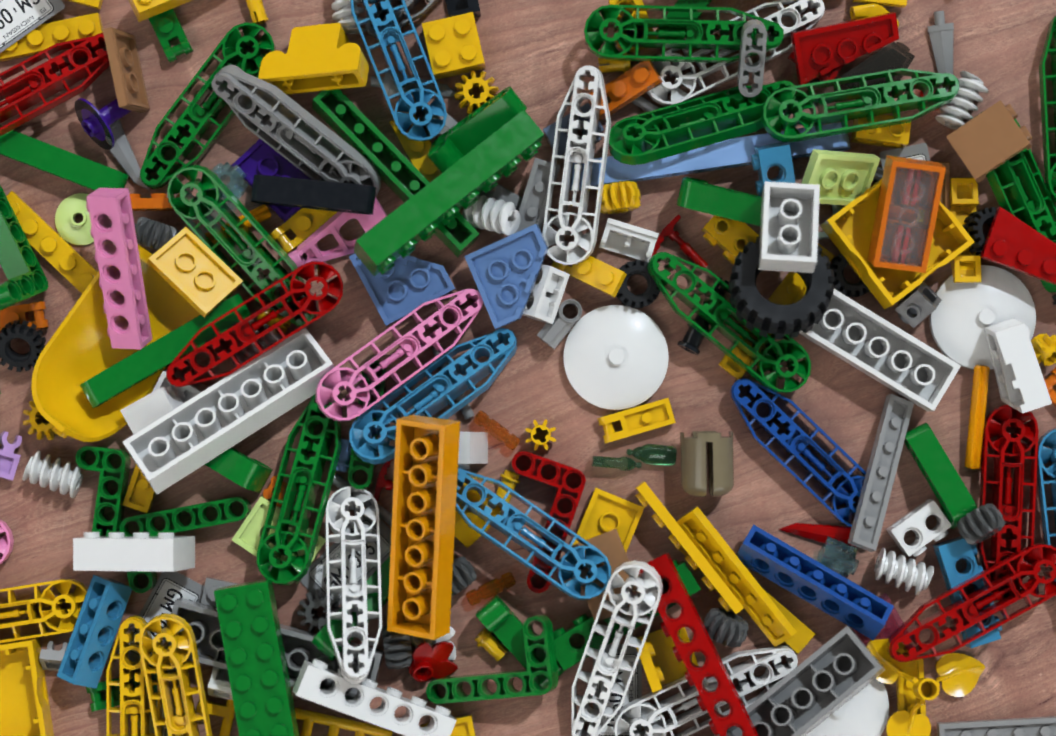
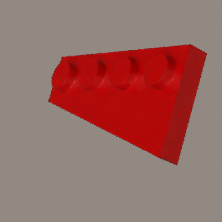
[791,12,899,85]
[980,206,1056,285]

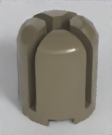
[680,431,734,497]

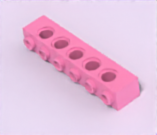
[86,188,152,350]

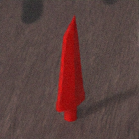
[778,523,856,553]

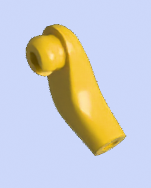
[850,3,899,27]

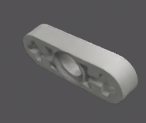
[737,19,767,97]

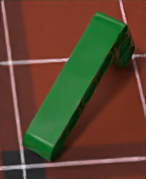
[0,185,48,311]
[119,497,251,593]
[426,615,558,704]

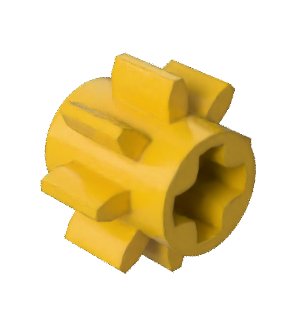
[1031,333,1056,366]
[525,419,556,451]

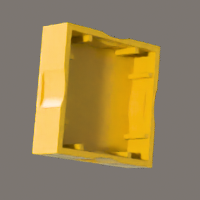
[820,158,975,310]
[0,637,54,736]

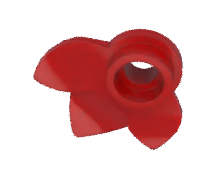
[409,642,458,682]

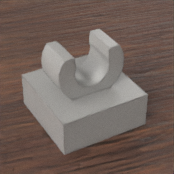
[39,641,68,671]

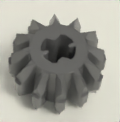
[135,217,179,250]
[957,504,1005,545]
[451,557,477,597]
[297,588,341,633]
[704,607,749,648]
[382,626,412,670]

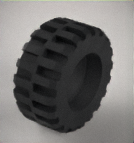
[729,236,834,339]

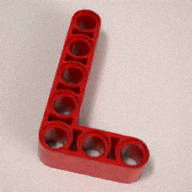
[512,451,586,593]

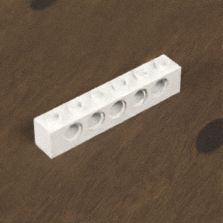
[292,659,457,736]

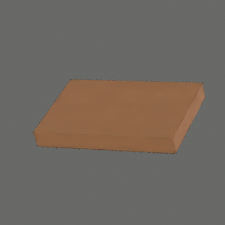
[102,27,150,113]
[571,529,638,622]

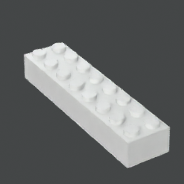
[123,327,334,494]

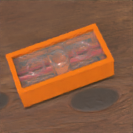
[867,155,946,273]

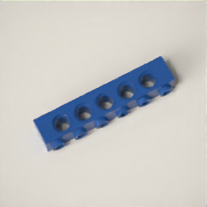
[736,524,894,641]

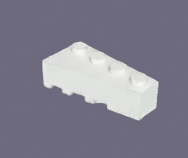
[73,532,195,572]

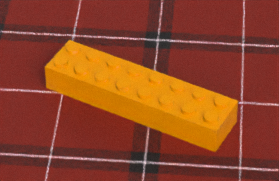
[387,415,460,640]

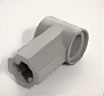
[537,299,582,350]

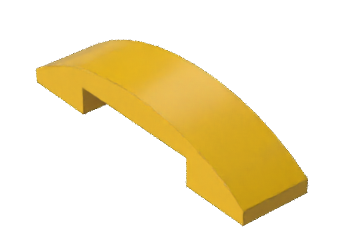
[950,178,981,283]

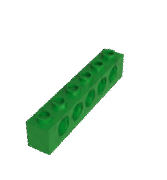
[553,559,701,671]

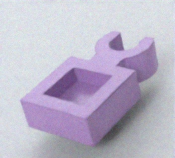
[0,431,22,481]

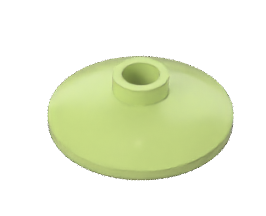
[55,193,94,246]

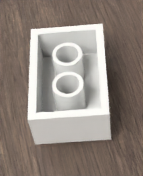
[759,181,820,273]

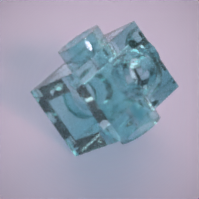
[210,162,249,202]
[817,537,859,578]

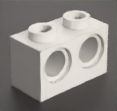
[523,264,570,324]
[886,499,952,557]

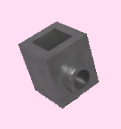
[895,281,942,328]

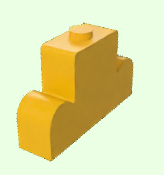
[258,23,369,94]

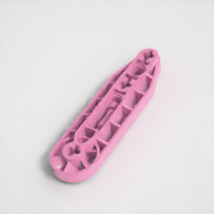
[315,289,483,421]

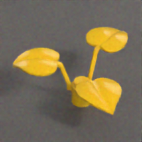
[866,639,985,736]

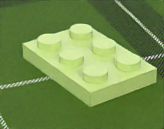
[801,149,881,206]
[232,496,326,584]

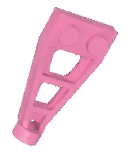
[288,196,387,267]

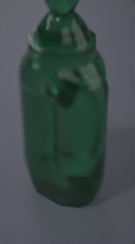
[626,444,677,466]
[591,456,642,471]

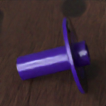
[75,98,131,150]

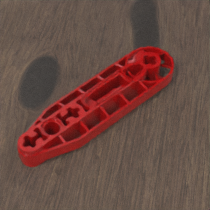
[0,33,110,136]
[166,261,343,387]
[978,405,1039,601]
[887,544,1056,662]

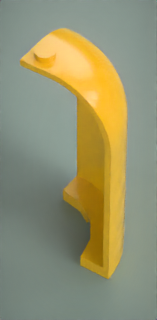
[31,243,201,442]

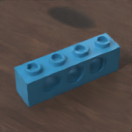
[751,142,796,196]
[933,536,1002,648]
[57,575,132,689]

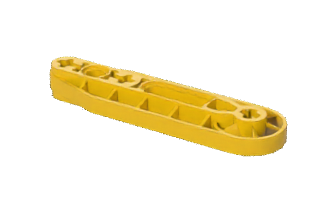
[0,579,88,643]
[139,614,213,736]
[106,616,162,736]

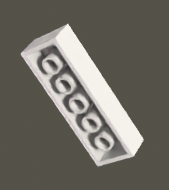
[799,289,961,412]

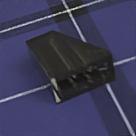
[835,42,915,99]

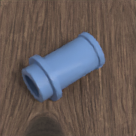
[330,439,352,473]

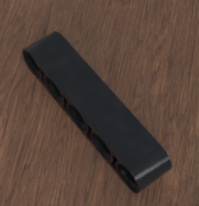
[251,175,376,215]

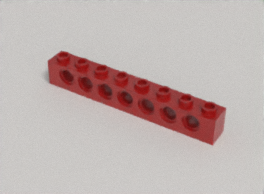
[639,553,759,736]

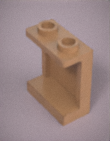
[946,100,1033,183]

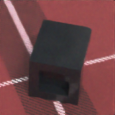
[445,0,481,18]

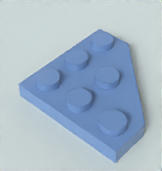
[464,224,548,329]
[349,253,456,327]

